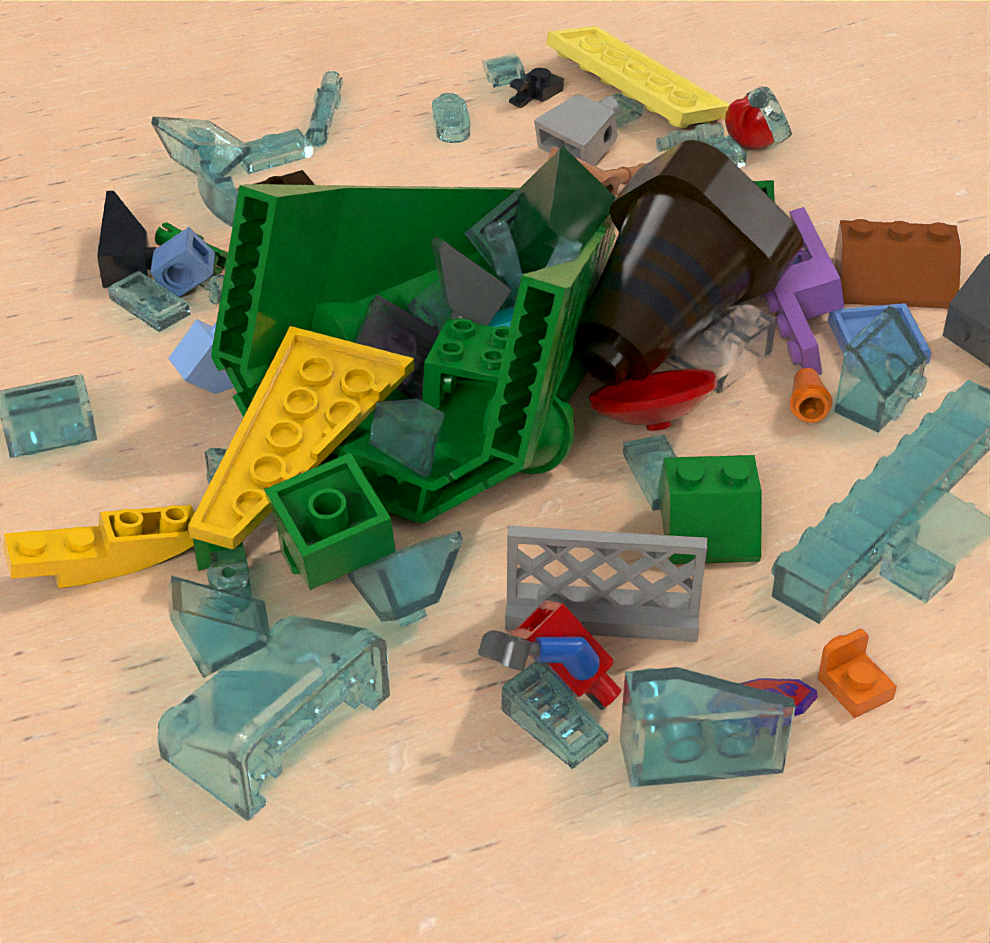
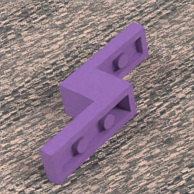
[764,207,844,375]

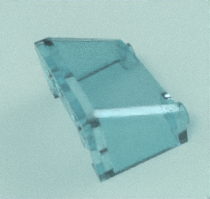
[157,615,390,821]

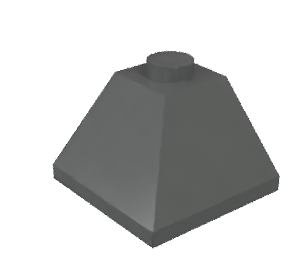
[431,236,512,326]

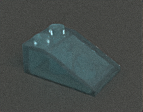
[620,667,796,788]

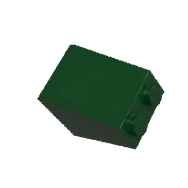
[507,146,616,278]

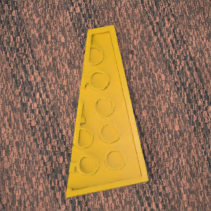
[188,326,414,550]

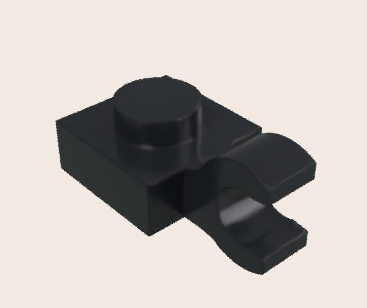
[509,67,564,108]

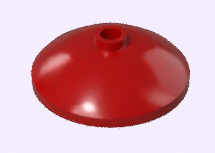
[589,369,717,431]

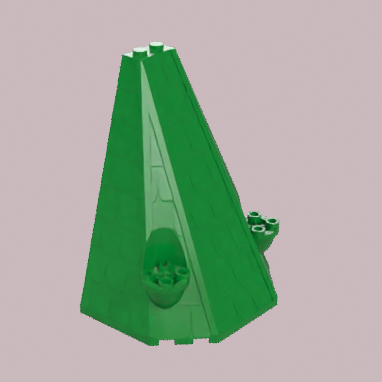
[211,184,616,524]

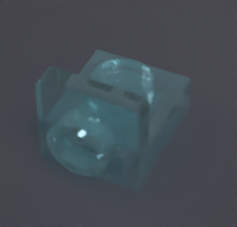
[879,520,956,603]

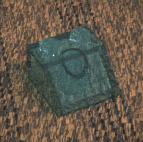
[834,306,927,433]

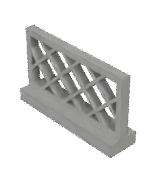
[505,526,707,642]

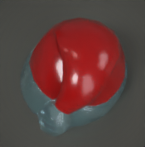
[725,86,792,149]

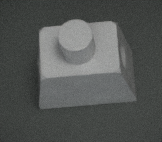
[534,95,620,166]

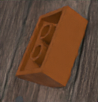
[834,219,961,308]

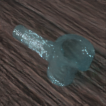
[199,275,224,304]

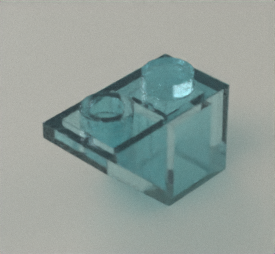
[369,399,445,477]

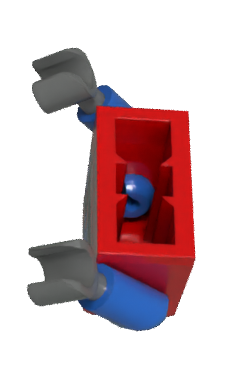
[478,600,622,710]

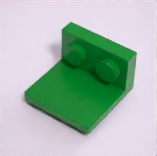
[422,318,510,408]

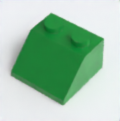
[264,453,396,590]
[657,455,762,564]

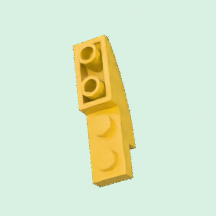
[3,505,194,588]

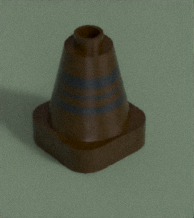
[577,140,803,386]

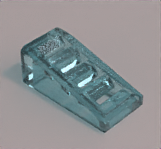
[501,662,609,769]

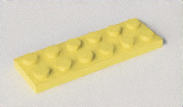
[546,26,730,128]

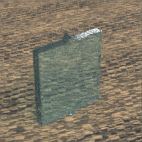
[892,487,990,567]

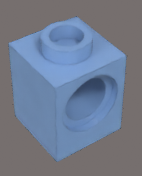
[150,227,215,298]

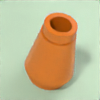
[790,368,833,423]

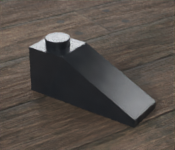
[97,190,156,288]

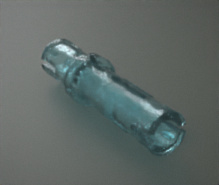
[305,71,343,147]

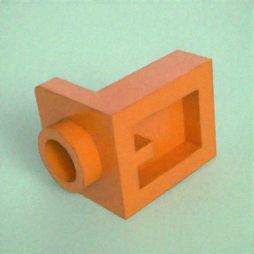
[818,628,897,718]

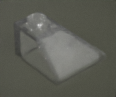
[665,301,777,394]

